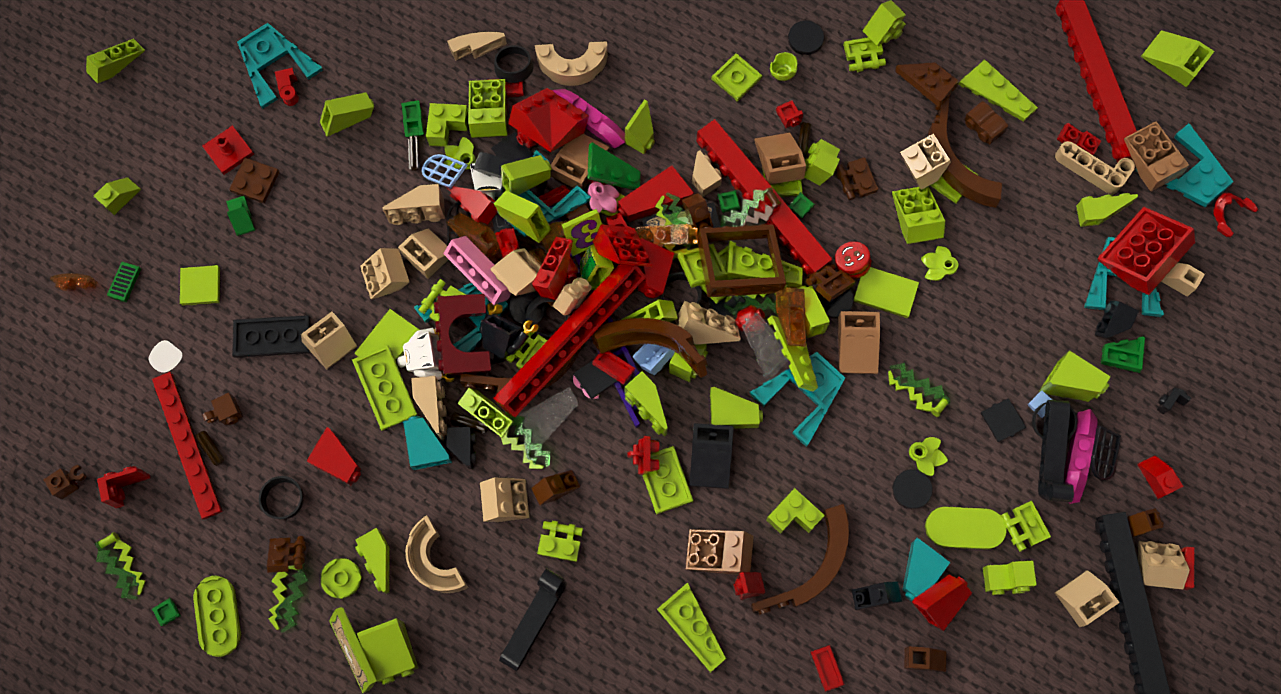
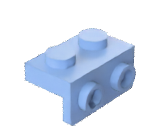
[633,344,675,375]

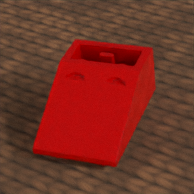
[593,224,653,267]

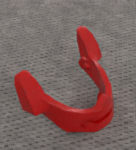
[1213,192,1258,237]

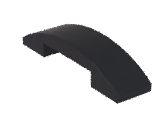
[473,152,548,197]

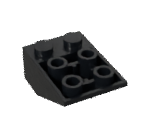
[689,423,733,489]

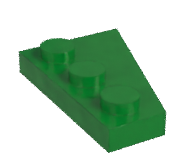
[587,142,641,190]

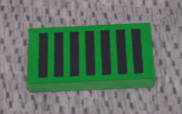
[107,262,141,303]

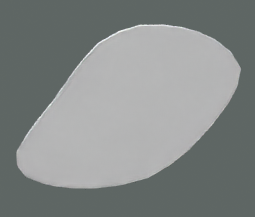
[149,340,182,373]

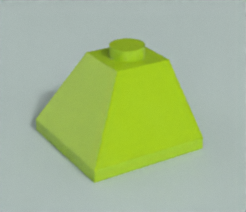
[625,99,655,154]

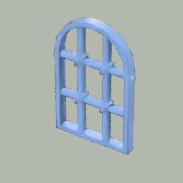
[422,154,467,189]

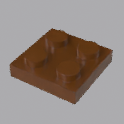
[229,158,279,204]

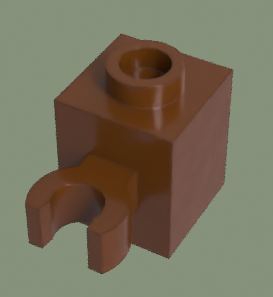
[202,392,243,425]
[43,465,87,499]
[1127,508,1164,537]

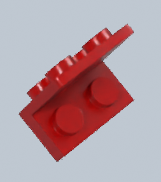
[97,466,151,508]

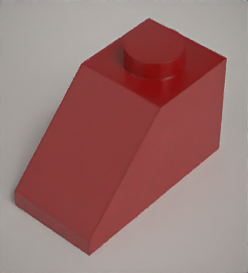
[1137,455,1184,499]

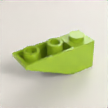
[86,39,145,84]
[1076,193,1138,227]
[458,388,514,438]
[355,528,389,594]

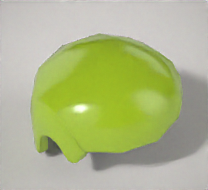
[770,52,798,81]

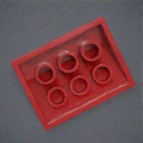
[1097,207,1195,295]

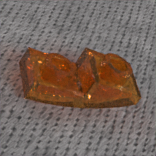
[50,273,98,291]

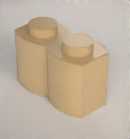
[553,278,592,315]

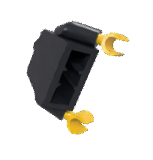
[479,303,539,363]

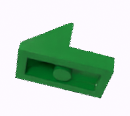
[226,196,255,236]

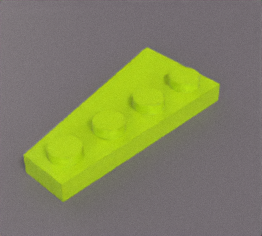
[958,59,1038,122]
[727,241,803,288]
[767,315,818,391]
[657,583,726,673]

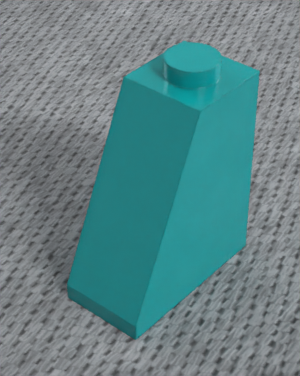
[403,416,452,470]
[902,538,950,601]

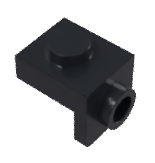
[1157,387,1192,414]

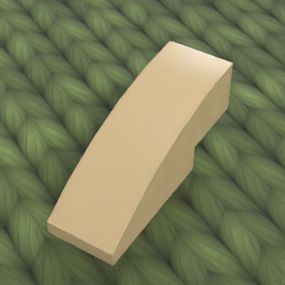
[447,32,507,61]

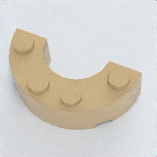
[535,42,608,86]
[405,515,469,593]

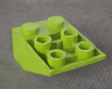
[1141,30,1215,87]
[468,79,508,138]
[892,186,945,244]
[624,371,668,437]

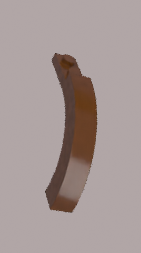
[928,96,1002,208]
[591,318,708,378]
[460,346,582,393]
[751,504,849,615]

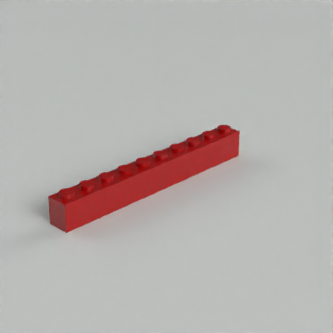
[1056,0,1137,163]
[696,119,832,275]
[493,264,646,417]

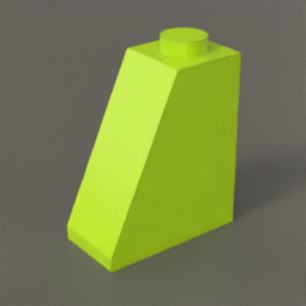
[320,92,374,137]
[501,155,552,195]
[494,191,551,243]
[792,286,830,338]
[710,387,763,429]

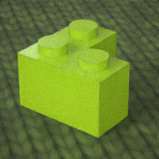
[863,0,906,45]
[426,103,468,147]
[804,139,840,186]
[669,344,708,382]
[766,488,825,534]
[983,561,1036,595]

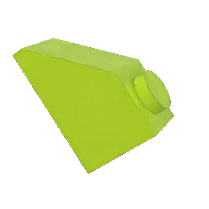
[94,177,141,215]

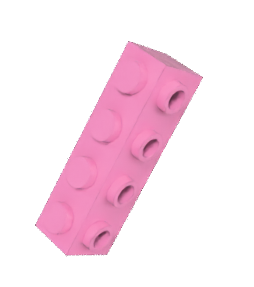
[443,236,512,305]

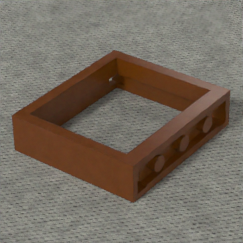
[697,224,786,297]

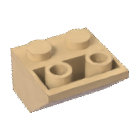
[900,133,951,190]
[398,228,449,279]
[360,248,409,299]
[490,248,541,296]
[301,312,357,370]
[480,477,529,522]
[1138,541,1190,589]
[1055,570,1120,627]

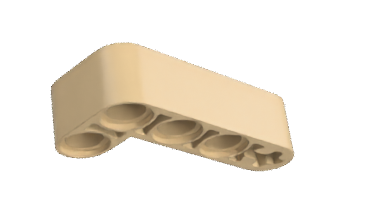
[1055,141,1135,194]

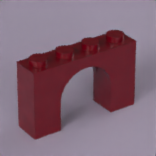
[434,294,491,376]

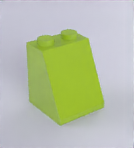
[1039,351,1110,402]
[357,618,418,685]

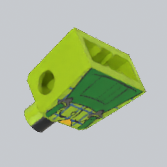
[580,245,614,290]

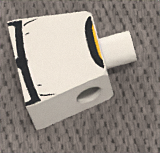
[470,163,504,200]

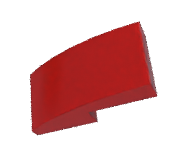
[1057,123,1101,155]

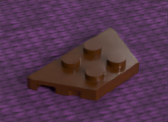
[895,62,958,107]

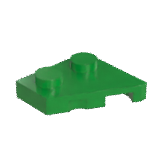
[1101,337,1145,373]

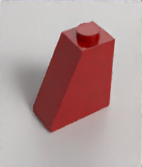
[638,238,674,298]
[307,427,361,486]
[912,575,972,631]

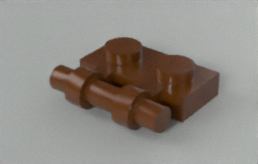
[836,157,878,200]
[806,264,855,302]
[267,536,306,573]

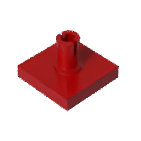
[202,125,254,175]

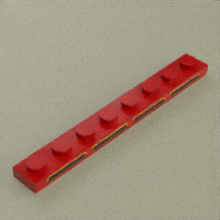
[152,372,223,519]

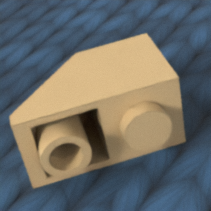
[692,151,722,197]
[1161,263,1205,297]

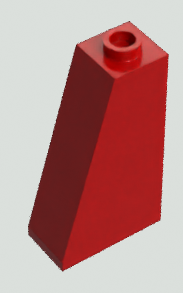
[617,165,694,222]

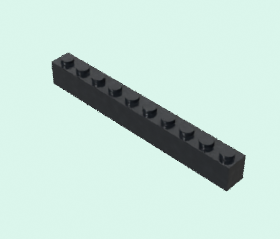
[1095,512,1170,694]

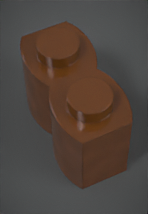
[964,101,1008,145]

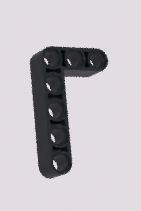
[1038,400,1074,503]
[499,569,567,671]

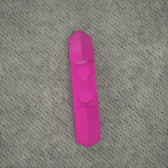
[553,89,625,148]
[1064,409,1097,504]

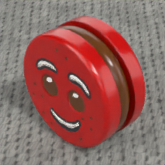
[835,242,871,279]

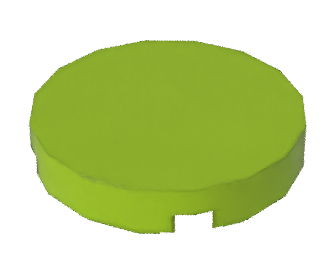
[321,558,362,599]

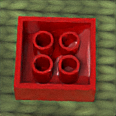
[508,88,589,152]

